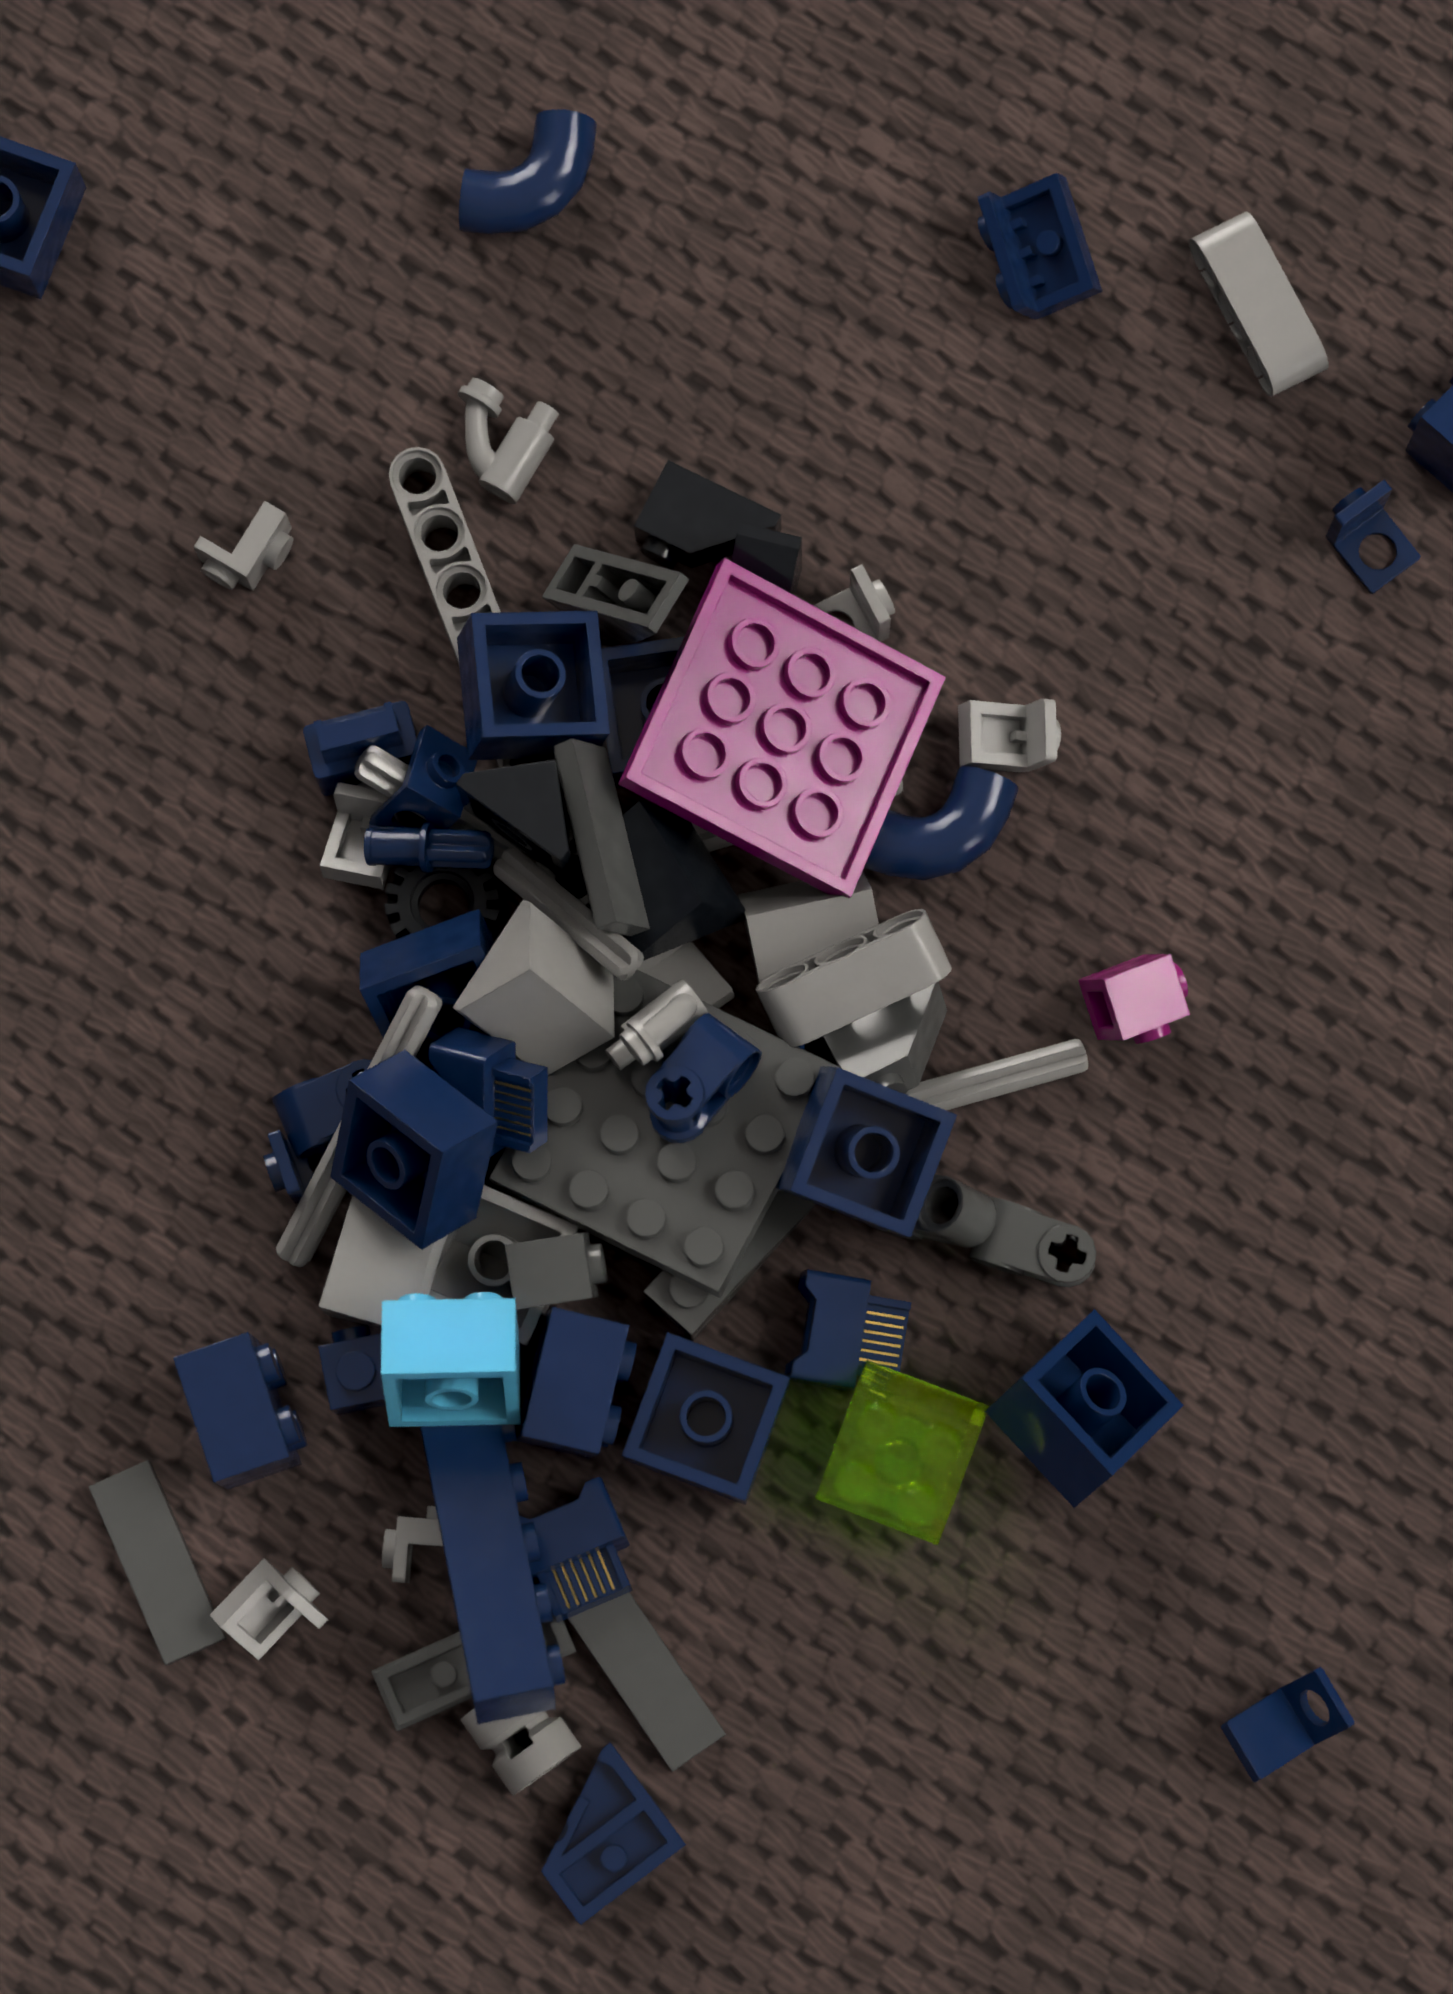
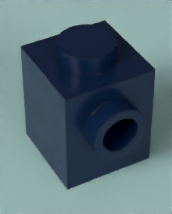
[318,1325,386,1415]

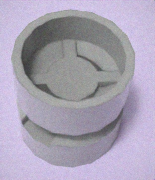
[460,1709,582,1796]

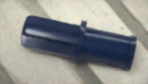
[364,822,494,873]

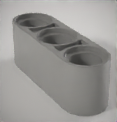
[1189,211,1329,397]
[756,909,952,1048]

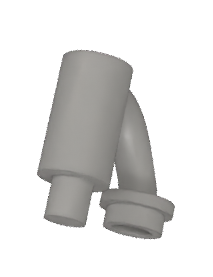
[457,377,559,504]
[605,979,708,1071]

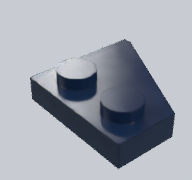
[541,1742,686,1925]

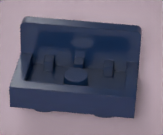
[977,173,1102,320]

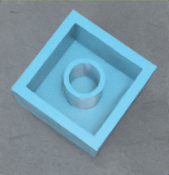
[381,1292,521,1427]

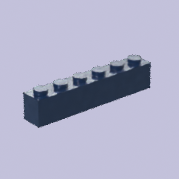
[420,1425,566,1724]

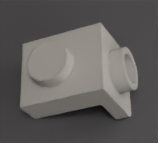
[194,501,294,591]
[958,698,1061,772]
[320,782,405,890]
[382,1506,443,1583]
[210,1558,328,1660]

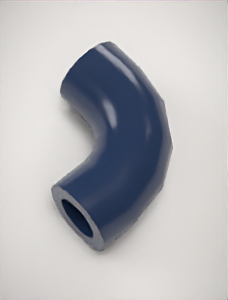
[459,109,597,234]
[864,766,1019,880]

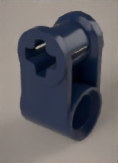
[645,1013,762,1143]
[272,1059,372,1159]

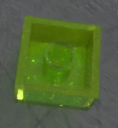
[815,1360,989,1545]

